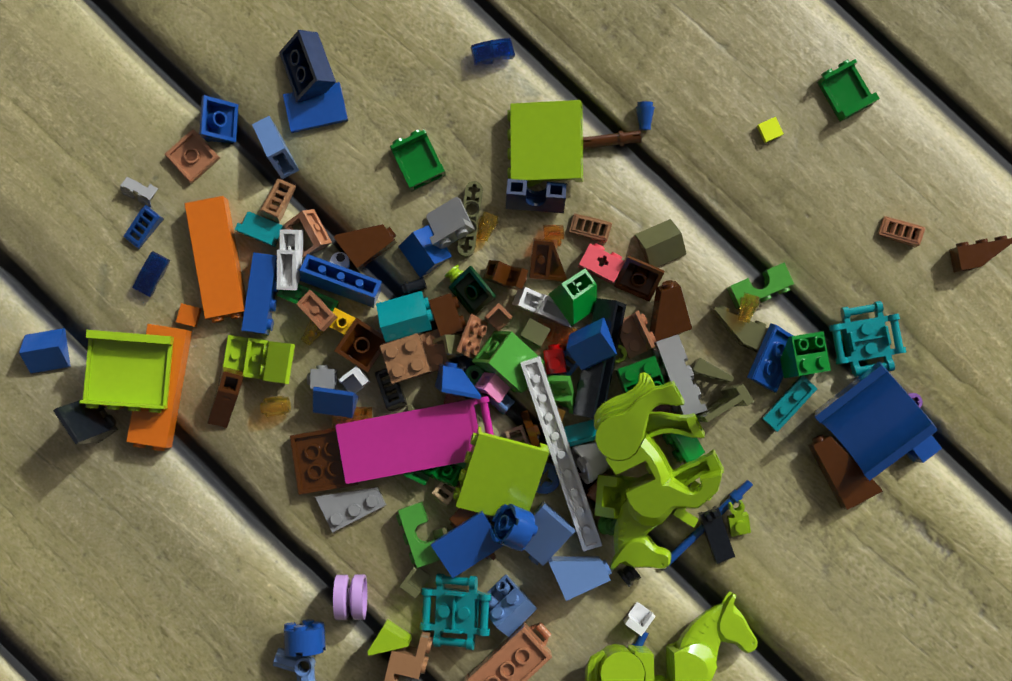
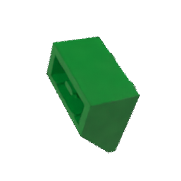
[549,268,597,326]
[780,331,831,378]
[615,356,665,393]
[662,433,705,464]

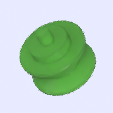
[598,517,617,536]

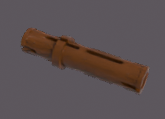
[583,130,642,149]

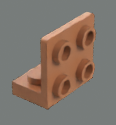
[620,310,656,359]

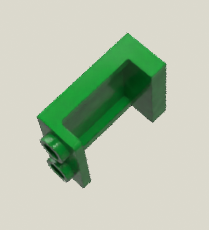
[817,59,880,122]
[390,129,446,192]

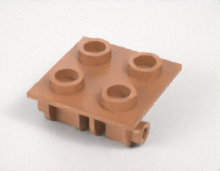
[456,314,488,359]

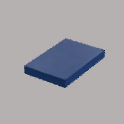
[283,82,348,133]
[747,323,793,393]
[431,511,504,578]

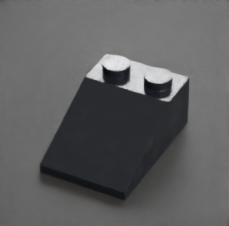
[53,399,118,445]

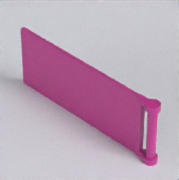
[336,396,494,484]

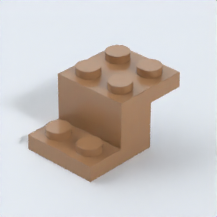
[380,329,449,384]
[384,630,433,681]

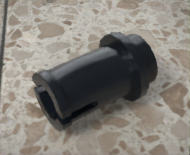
[401,277,427,296]

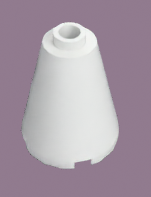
[571,442,611,484]

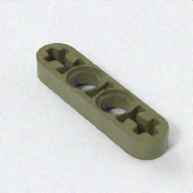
[457,181,483,257]

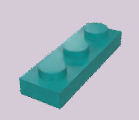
[761,375,817,432]

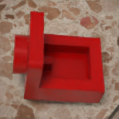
[543,344,567,374]

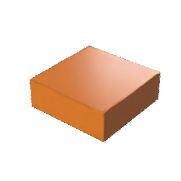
[176,303,202,327]

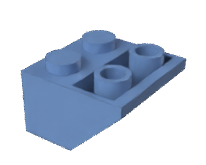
[479,574,537,637]

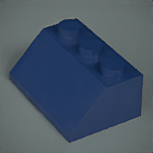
[279,30,336,102]

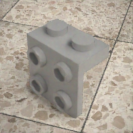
[426,197,475,249]

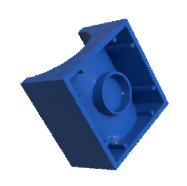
[815,361,938,481]

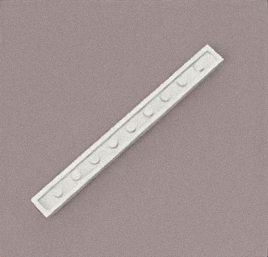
[520,356,602,551]

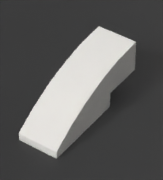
[277,229,304,290]
[512,287,571,327]

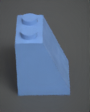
[521,501,576,566]
[548,556,612,601]

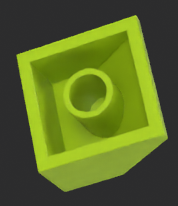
[259,341,295,384]

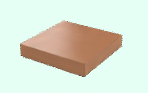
[164,129,220,184]

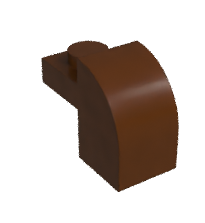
[483,260,529,290]

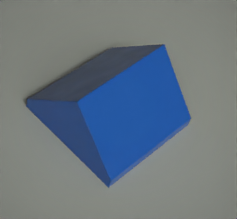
[199,95,239,143]
[398,225,453,278]
[566,318,617,370]
[19,328,71,374]
[313,387,359,418]

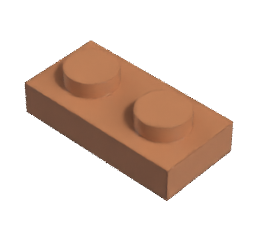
[297,290,337,331]

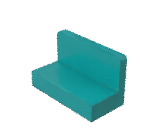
[235,212,284,247]
[564,419,597,447]

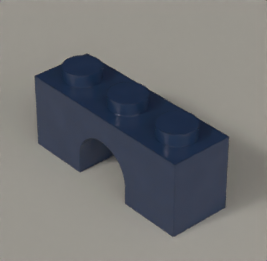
[505,179,567,213]

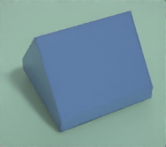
[490,394,515,415]

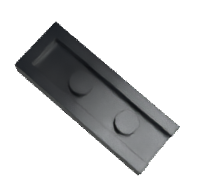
[698,506,735,564]

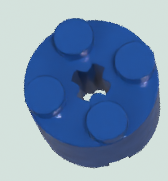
[490,504,538,551]
[284,619,326,657]

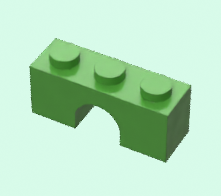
[727,262,794,310]
[396,501,440,568]

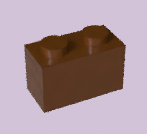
[428,293,466,336]

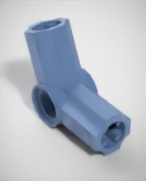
[273,648,316,681]

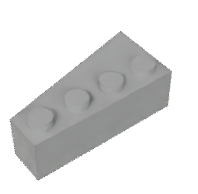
[652,335,707,415]

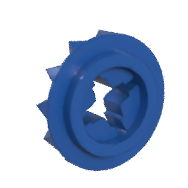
[536,462,560,494]

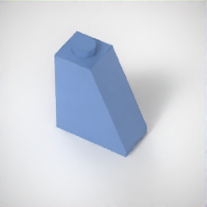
[252,116,299,179]

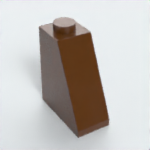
[334,224,397,271]
[649,280,692,341]

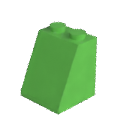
[472,331,544,393]

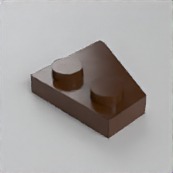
[529,238,567,282]
[520,410,544,447]

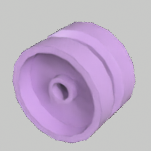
[333,574,368,620]

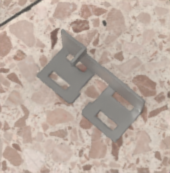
[120,177,158,207]

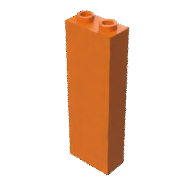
[185,196,246,323]
[126,324,192,451]

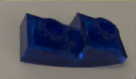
[470,38,515,65]
[132,251,170,297]

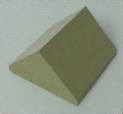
[635,219,687,267]

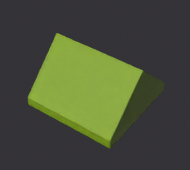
[367,619,412,656]

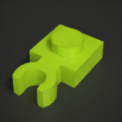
[727,500,751,537]

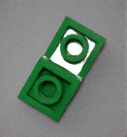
[419,464,463,487]

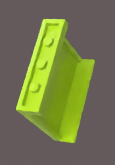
[507,100,583,182]
[80,330,174,413]
[453,427,550,516]

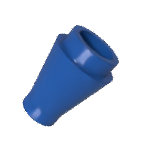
[635,101,655,130]

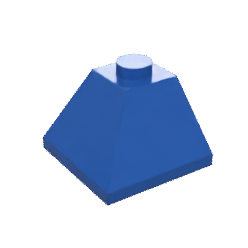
[435,361,481,399]

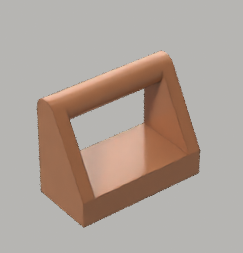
[283,209,332,260]

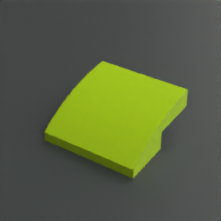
[223,335,268,379]

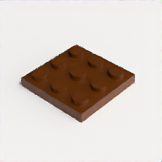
[290,428,359,495]

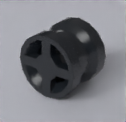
[617,565,642,587]

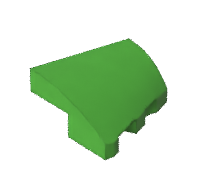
[546,375,575,414]

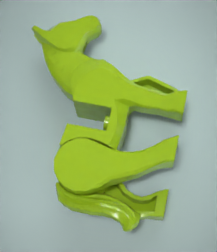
[594,372,724,570]
[585,591,758,681]

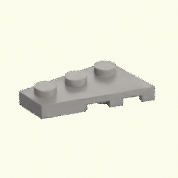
[315,487,387,533]

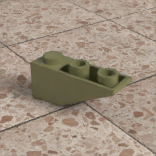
[711,305,768,353]

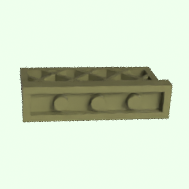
[695,384,754,422]

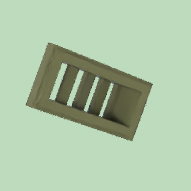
[691,358,734,382]

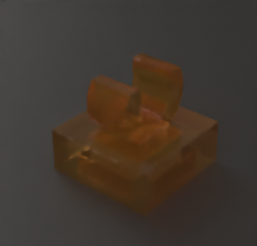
[543,225,564,246]

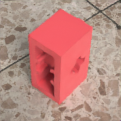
[578,243,625,285]

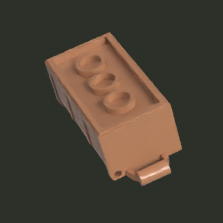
[464,622,552,681]

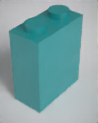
[376,291,434,342]

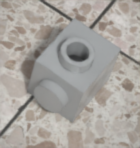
[307,365,337,389]

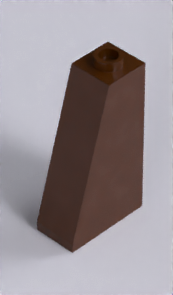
[808,434,883,510]

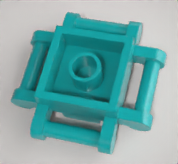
[829,301,907,377]
[420,573,491,650]

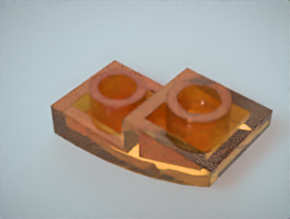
[538,318,578,347]

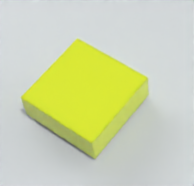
[757,117,784,143]

